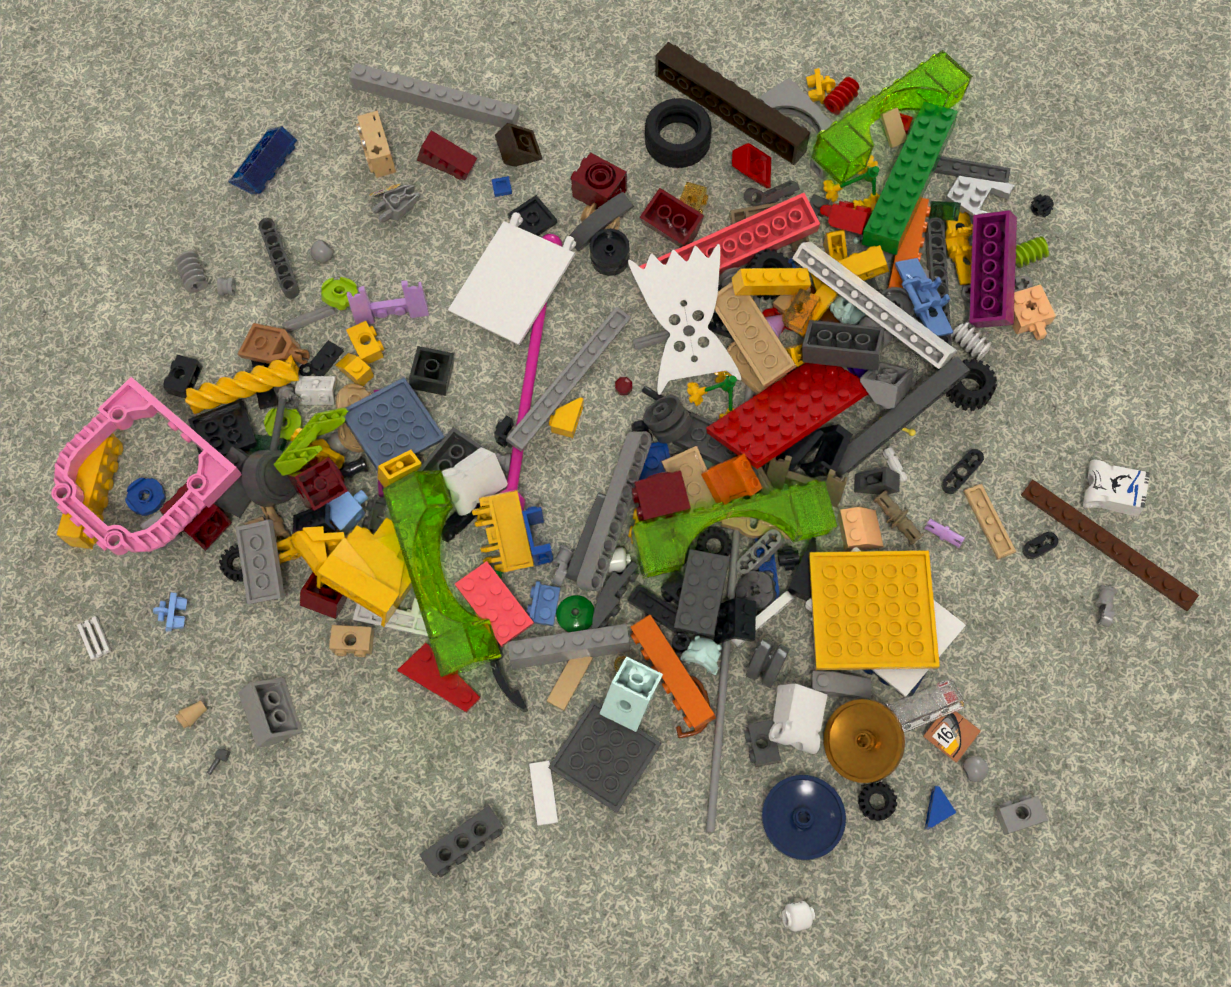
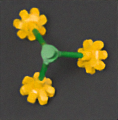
[823,155,880,211]
[687,371,737,419]

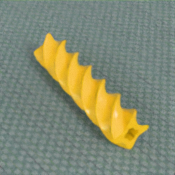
[185,355,299,414]

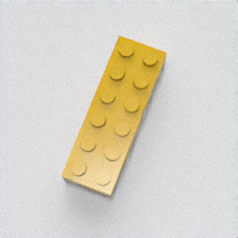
[56,433,123,549]

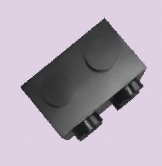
[714,598,756,644]

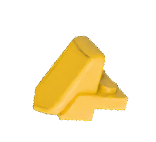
[291,526,345,576]

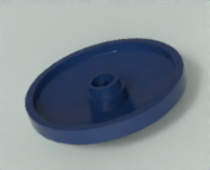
[762,775,846,861]

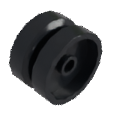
[590,228,630,276]

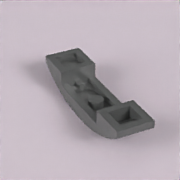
[569,192,634,252]

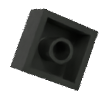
[409,346,454,396]

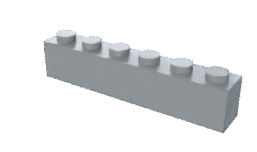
[508,624,630,669]

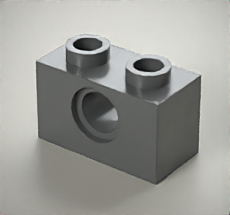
[744,720,781,767]

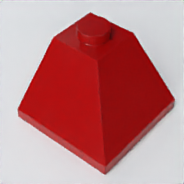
[732,143,772,188]

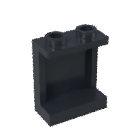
[800,424,853,478]

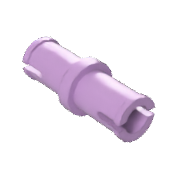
[924,518,965,548]

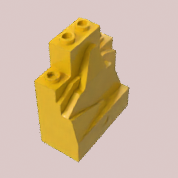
[317,517,424,627]

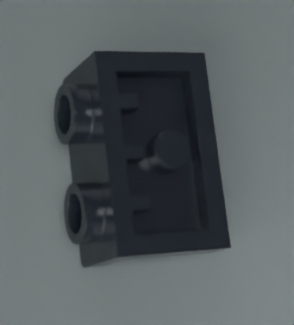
[292,504,336,534]

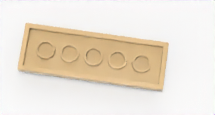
[715,282,797,388]

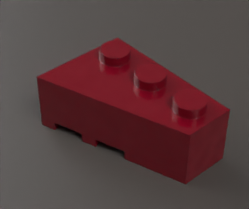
[416,130,477,181]

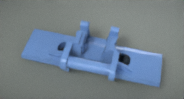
[895,258,953,337]

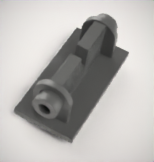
[362,494,387,535]

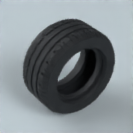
[645,98,712,168]

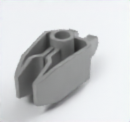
[372,185,420,222]

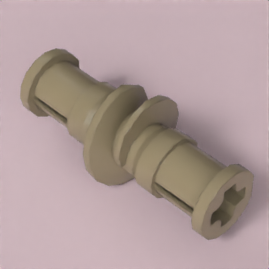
[873,490,924,545]

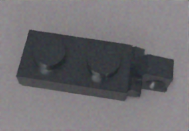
[439,503,485,542]

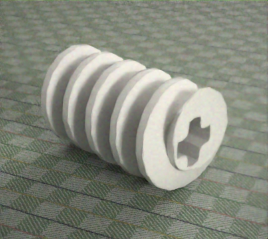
[951,322,992,362]

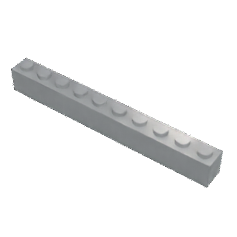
[349,63,520,128]

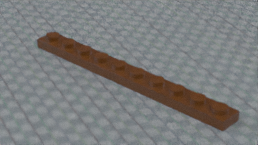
[1021,479,1199,611]

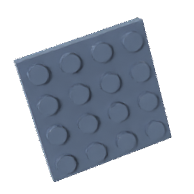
[345,377,445,472]

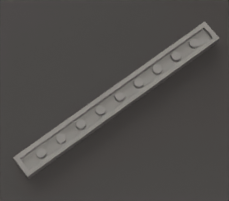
[506,306,631,452]

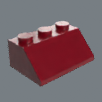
[639,188,704,248]

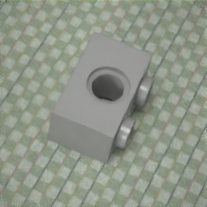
[995,794,1048,835]

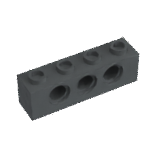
[419,806,504,878]

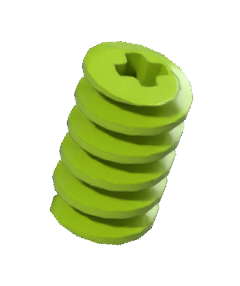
[1015,236,1049,268]

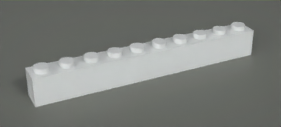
[792,241,957,369]

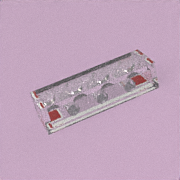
[885,679,964,733]

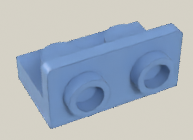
[527,581,561,627]

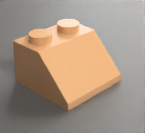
[837,507,884,552]

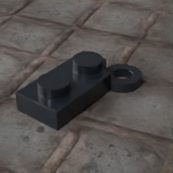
[299,340,344,376]

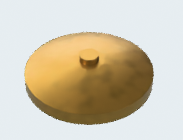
[824,699,905,783]

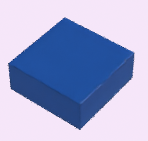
[491,176,512,197]

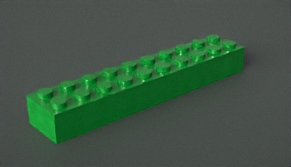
[862,101,958,255]

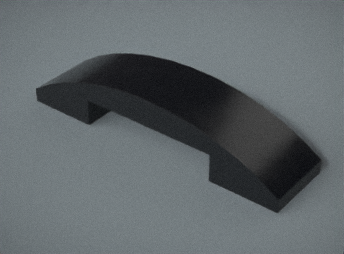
[489,637,528,713]

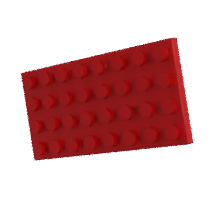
[706,363,869,469]

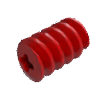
[823,77,860,115]

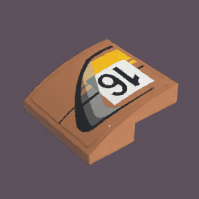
[923,706,981,763]

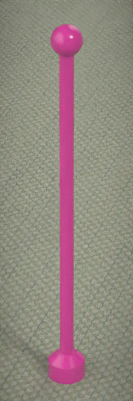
[498,234,562,511]

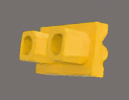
[806,68,836,104]

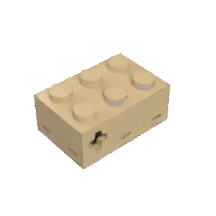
[356,110,396,178]

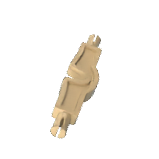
[709,512,796,541]

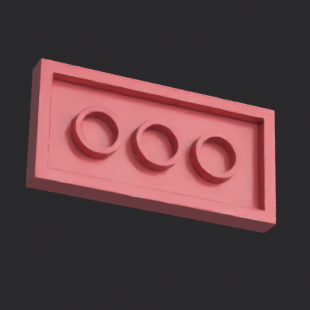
[455,561,534,648]

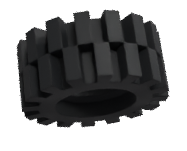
[696,527,732,556]
[219,545,243,582]
[858,782,898,821]

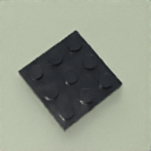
[188,399,258,457]

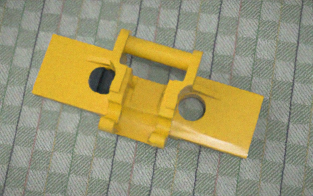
[943,206,973,285]

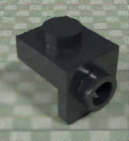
[494,415,514,448]

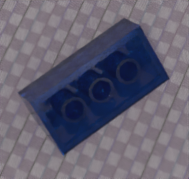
[228,126,298,195]

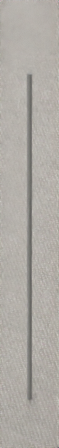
[706,295,761,833]

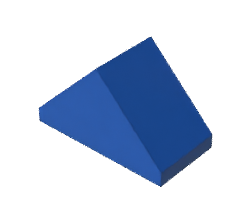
[924,786,956,830]

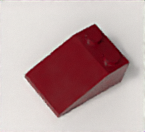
[300,572,347,619]

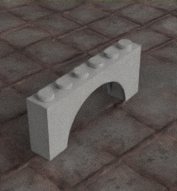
[758,77,856,179]

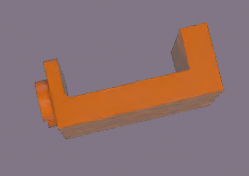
[701,454,763,508]

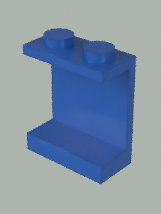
[522,506,553,566]

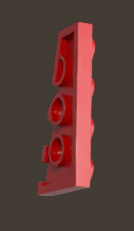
[397,643,481,713]

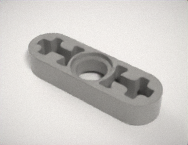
[736,529,784,576]

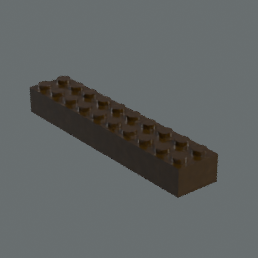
[655,42,810,165]

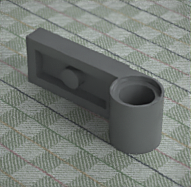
[744,180,800,206]

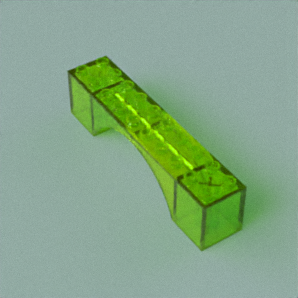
[811,50,973,185]
[382,470,501,677]
[631,480,838,579]

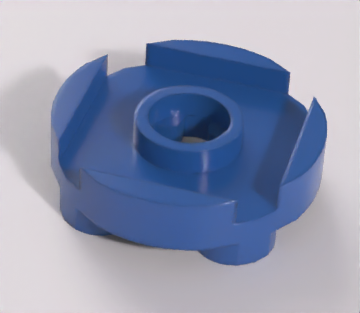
[125,478,166,516]

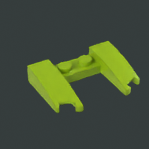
[273,407,348,476]

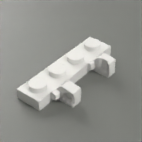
[353,598,435,638]

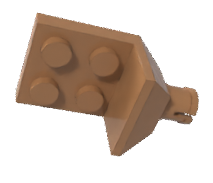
[237,323,310,364]

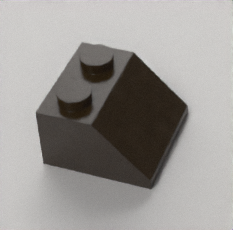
[495,123,543,167]

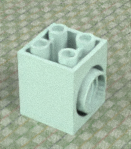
[600,656,663,732]

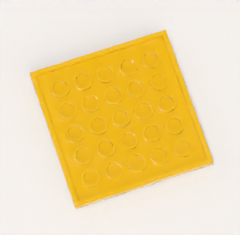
[809,550,940,670]

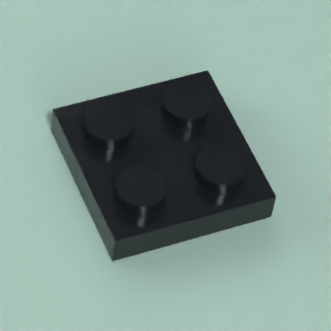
[507,195,558,236]

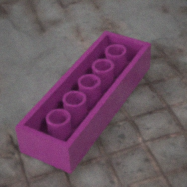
[969,210,1017,328]

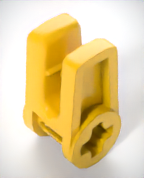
[276,536,301,564]

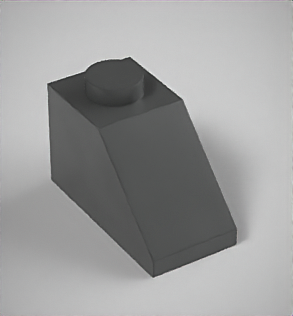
[854,467,900,495]

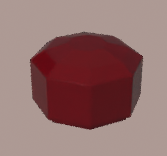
[615,377,632,396]

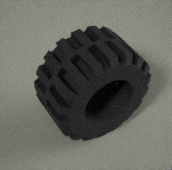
[745,249,793,300]
[946,359,997,411]

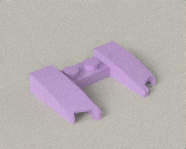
[347,281,429,325]

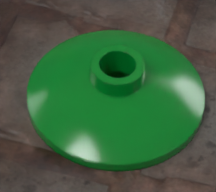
[556,595,595,632]

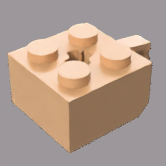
[1012,284,1056,341]

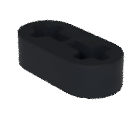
[1022,532,1058,559]

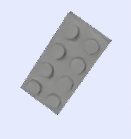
[235,520,285,605]

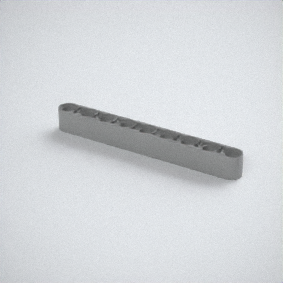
[577,431,652,591]

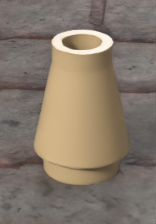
[175,701,207,729]

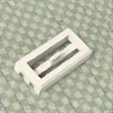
[77,616,111,660]

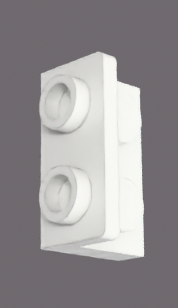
[295,376,337,405]

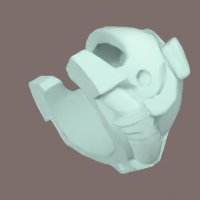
[830,295,866,325]
[680,635,722,675]

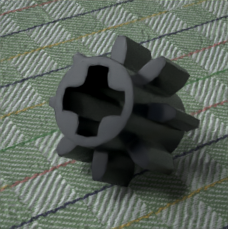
[1031,194,1054,217]
[778,546,800,571]

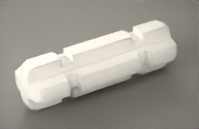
[883,447,907,483]

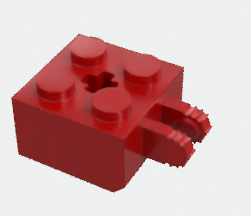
[820,201,873,235]

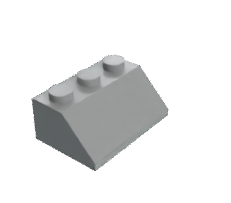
[860,362,914,409]
[238,677,303,748]

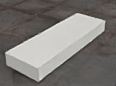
[529,761,558,826]

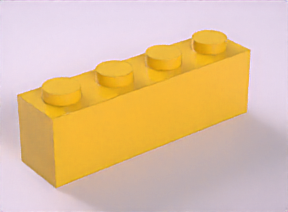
[811,245,889,291]
[731,268,811,296]

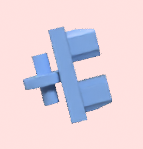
[153,592,187,631]

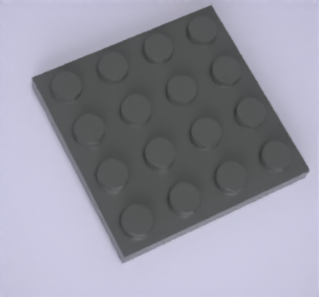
[548,699,661,813]

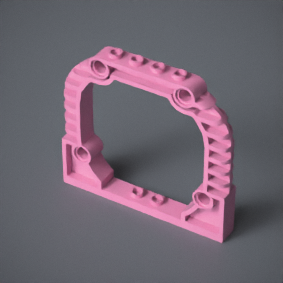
[51,377,242,555]

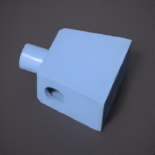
[327,490,369,536]

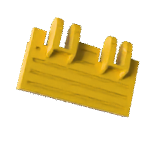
[472,490,534,572]

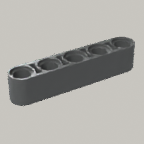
[258,218,300,299]
[566,493,606,582]

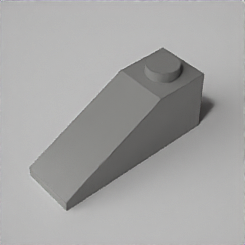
[810,671,871,699]

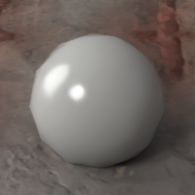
[311,240,333,263]
[327,431,349,455]
[963,756,989,782]

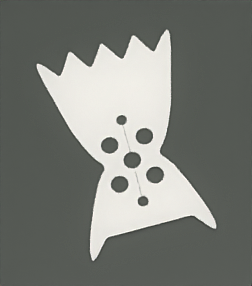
[628,244,741,395]

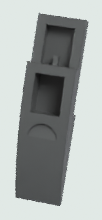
[592,561,639,629]

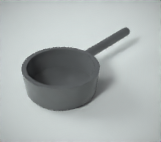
[242,397,296,507]

